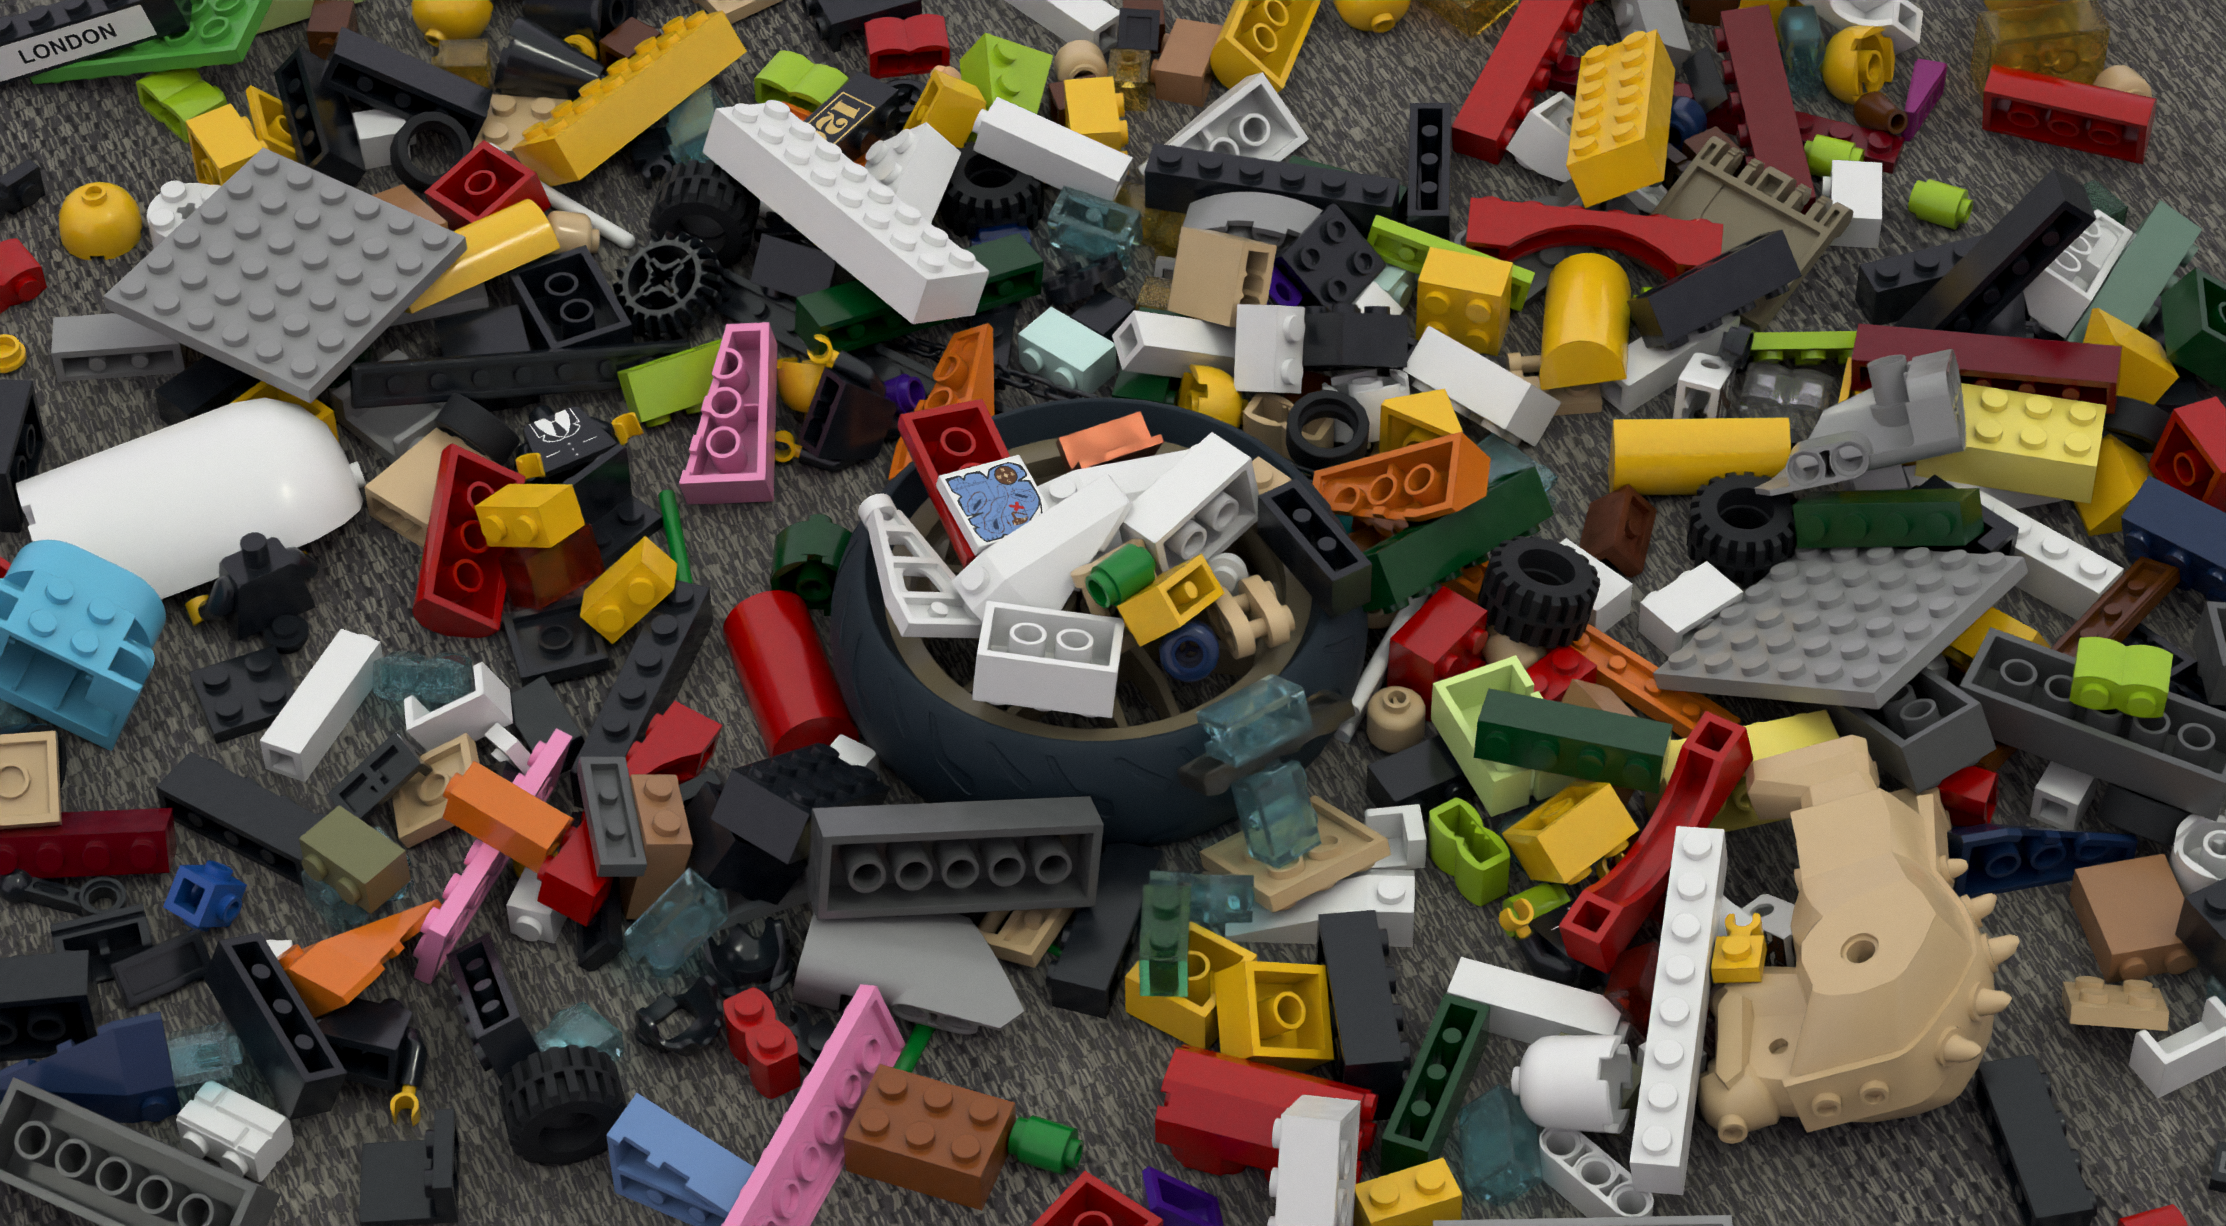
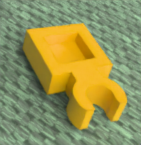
[1711,913,1767,983]

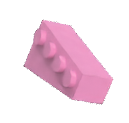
[679,322,777,504]

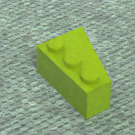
[959,33,1053,142]

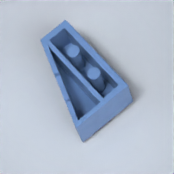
[606,1093,755,1226]

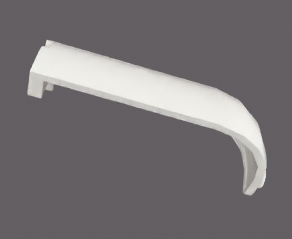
[16,397,366,599]

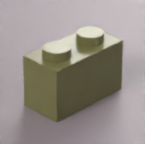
[299,805,411,914]

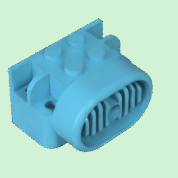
[0,540,166,751]

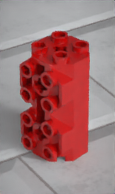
[1155,1044,1378,1184]

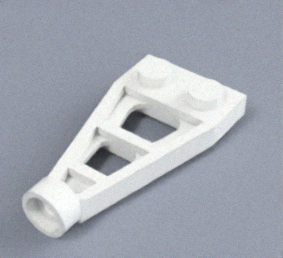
[858,494,983,638]

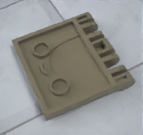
[1624,136,1853,332]

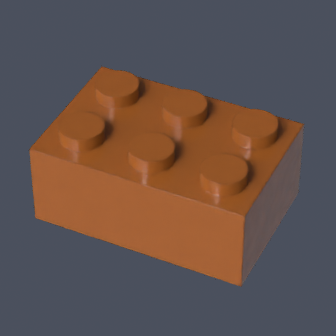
[843,1064,1016,1211]

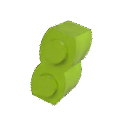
[754,50,849,113]
[136,68,227,143]
[2069,637,2173,718]
[1428,797,1510,907]

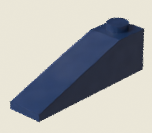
[1947,823,2138,899]
[0,1011,181,1123]

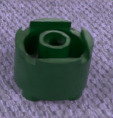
[770,514,852,616]

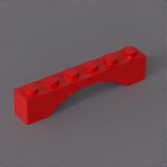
[1465,196,1724,280]
[537,700,722,927]
[1559,711,1754,974]

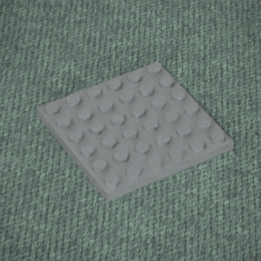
[103,147,467,403]
[1653,545,2028,709]

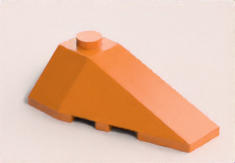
[888,323,995,481]
[1313,432,1491,522]
[277,899,442,1018]

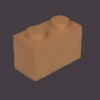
[1150,18,1223,107]

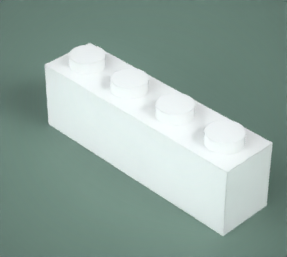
[1973,487,2124,621]

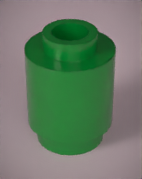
[1085,543,1156,608]
[1008,1115,1084,1175]

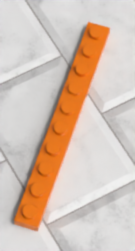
[1351,516,1741,738]

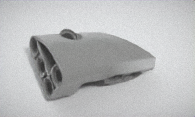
[1755,349,1966,496]
[792,913,1025,1035]

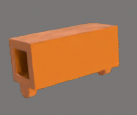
[443,761,574,874]

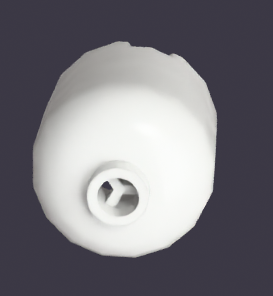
[1511,1035,1633,1134]

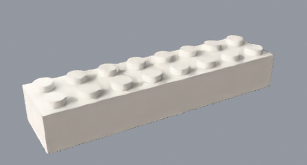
[702,100,990,324]

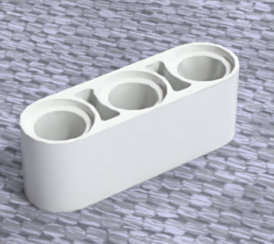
[1537,1128,1654,1218]

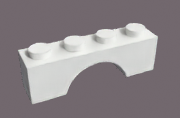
[1798,0,1923,55]

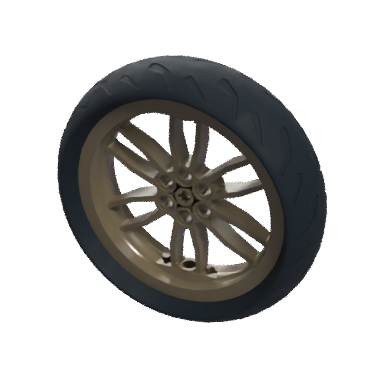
[830,398,1368,852]

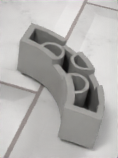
[1179,192,1323,251]

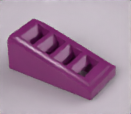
[1901,58,1948,142]

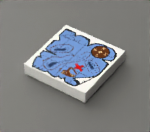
[936,455,1050,556]

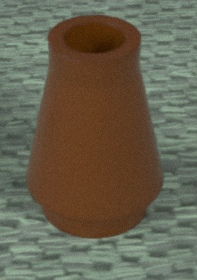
[1853,91,1908,134]

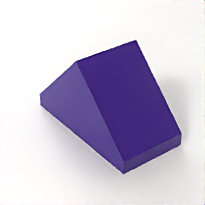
[1142,1166,1224,1226]

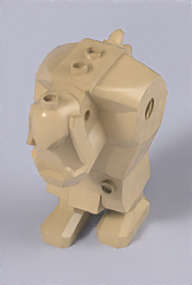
[1697,734,2020,1144]

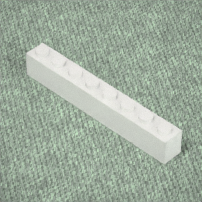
[1629,826,1728,1195]

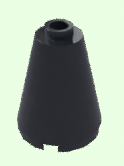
[522,0,638,49]
[494,16,607,102]

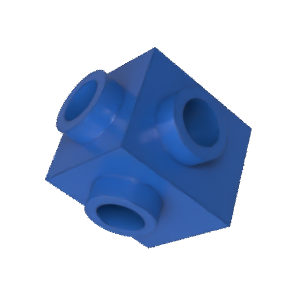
[163,860,247,932]

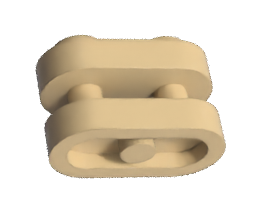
[1206,574,1295,660]

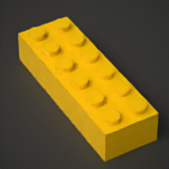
[512,10,747,187]
[1566,29,1675,208]

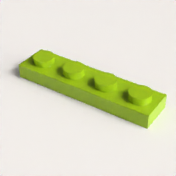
[1367,215,1535,312]

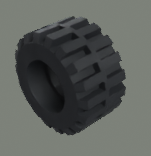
[941,141,1044,243]
[649,159,760,268]
[1686,472,1797,588]
[1477,536,1600,649]
[498,1045,627,1166]

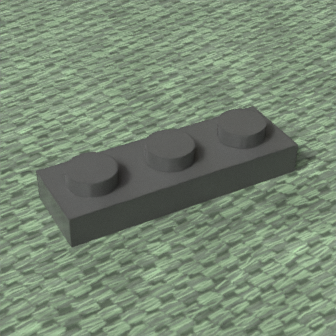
[577,757,647,877]

